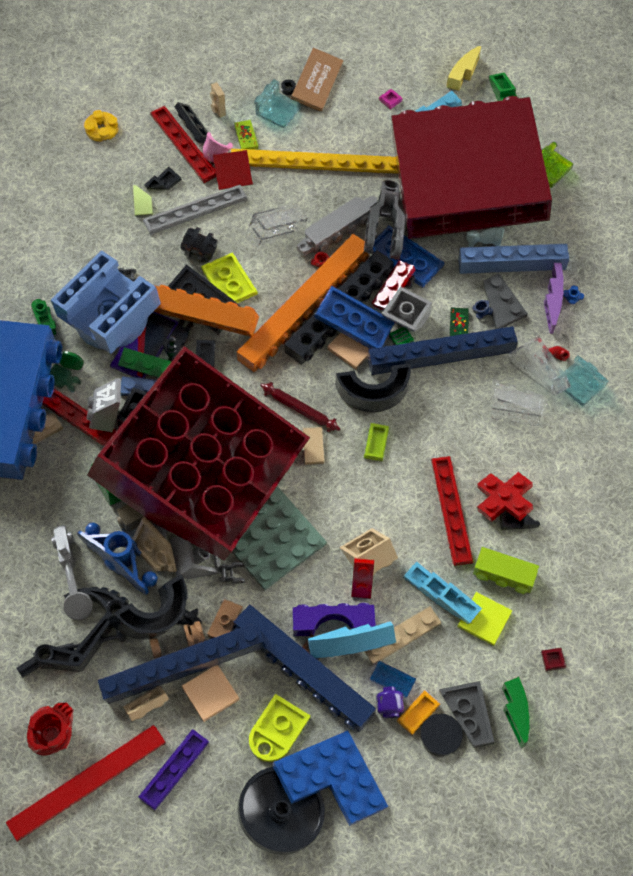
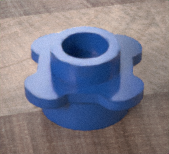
[563,285,584,304]

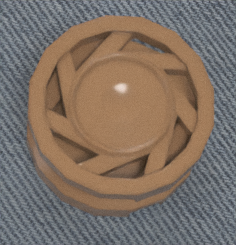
[183,621,205,647]

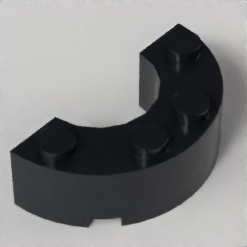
[335,364,411,412]
[108,574,188,640]

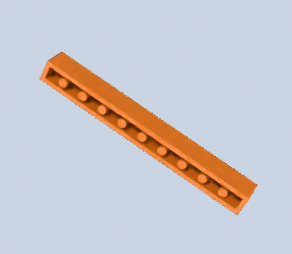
[237,234,370,372]

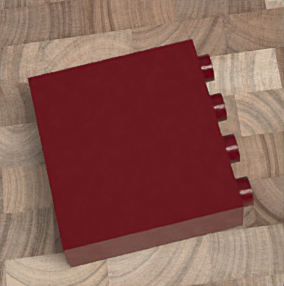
[391,96,552,239]

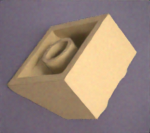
[340,528,398,575]

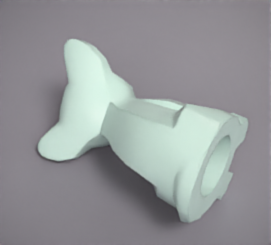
[466,227,505,247]

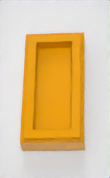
[397,690,440,735]

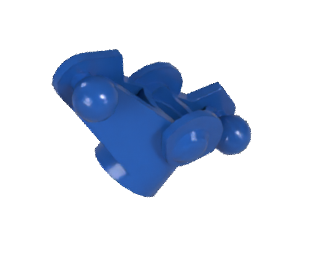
[77,522,158,595]

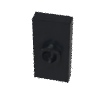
[196,340,216,368]

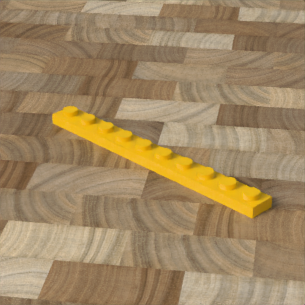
[231,149,398,174]

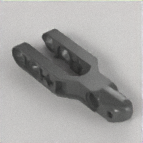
[364,180,406,260]

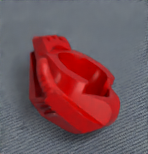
[27,702,74,756]

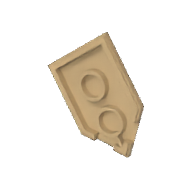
[133,517,177,572]

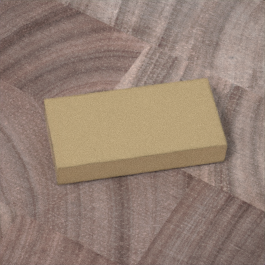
[303,427,324,465]

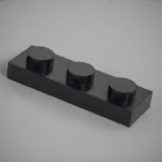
[174,102,208,143]

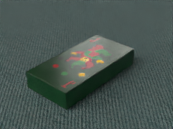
[449,307,469,336]

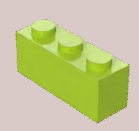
[473,547,539,594]

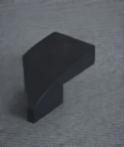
[144,167,182,190]
[499,510,540,530]

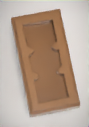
[207,599,243,638]

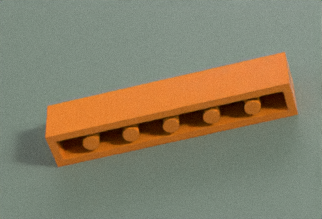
[154,285,259,337]

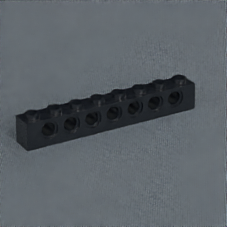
[285,250,394,365]

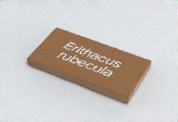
[291,47,343,112]

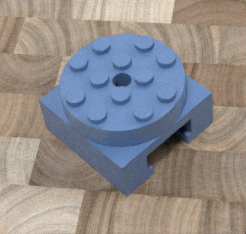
[51,250,161,354]

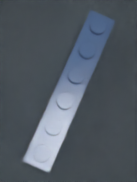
[458,244,569,274]

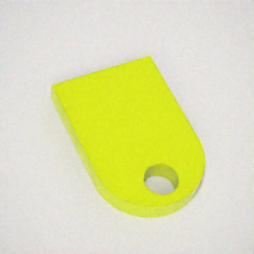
[249,694,311,762]

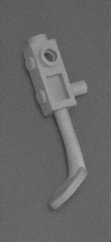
[51,526,93,620]

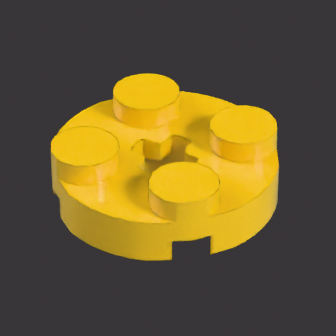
[84,110,119,142]

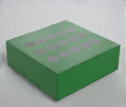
[389,327,414,345]

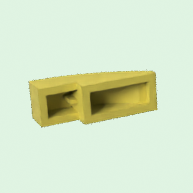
[447,46,481,91]

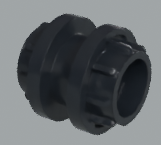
[180,227,218,263]

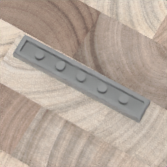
[143,185,247,235]

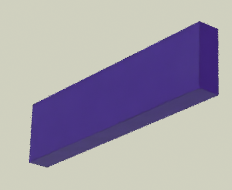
[138,729,209,811]

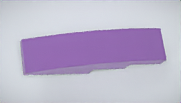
[544,262,563,334]

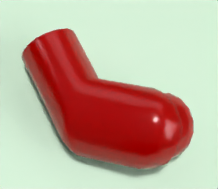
[541,346,570,361]

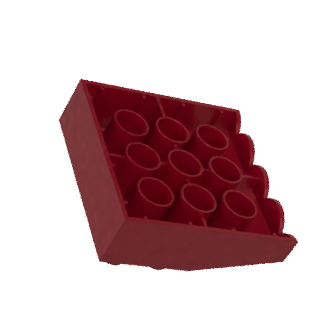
[87,346,310,561]

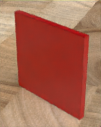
[213,150,253,190]

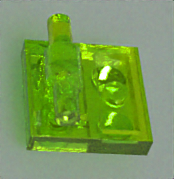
[542,142,574,188]

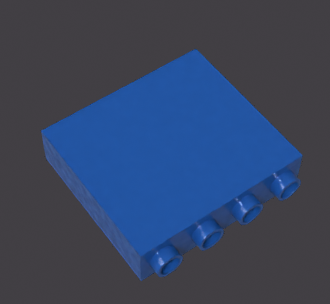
[0,320,63,480]

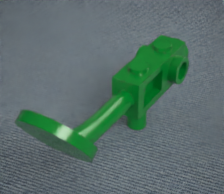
[31,299,84,370]

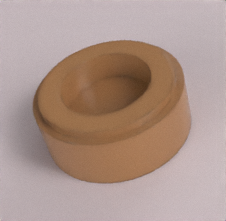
[149,638,162,659]

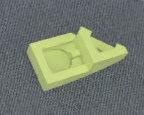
[133,185,153,216]

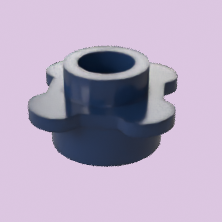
[472,300,493,319]

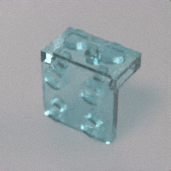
[254,79,301,128]

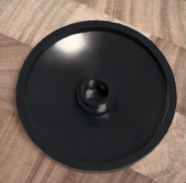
[237,767,325,855]

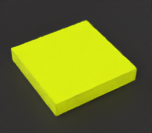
[458,592,512,646]

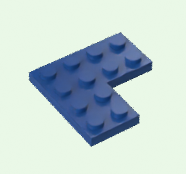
[273,731,388,826]

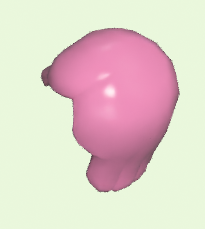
[203,132,233,162]

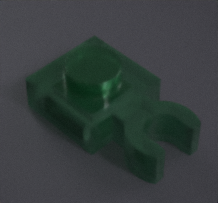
[50,364,81,392]

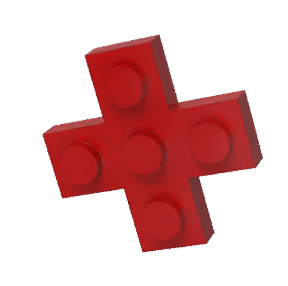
[477,472,533,522]

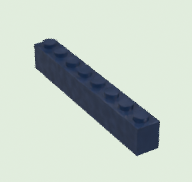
[367,326,518,376]
[233,604,376,732]
[98,622,266,704]

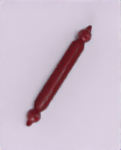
[260,381,340,433]

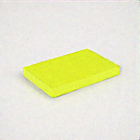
[201,252,258,303]

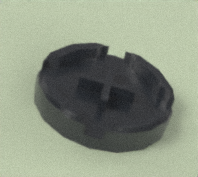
[420,714,463,756]

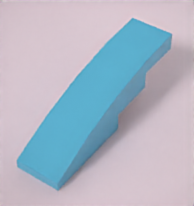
[403,561,482,624]
[308,622,396,658]

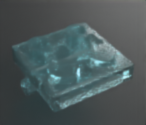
[555,355,609,407]

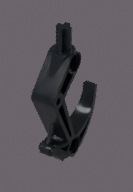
[16,586,129,678]

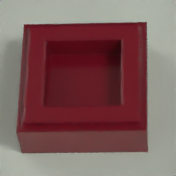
[541,648,566,672]

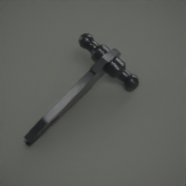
[163,319,193,362]

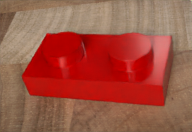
[351,558,374,599]

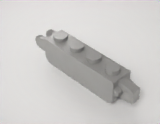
[297,196,378,256]

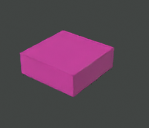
[379,89,403,110]

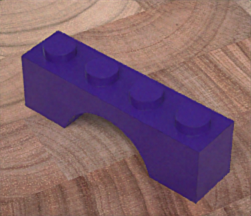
[292,603,376,637]

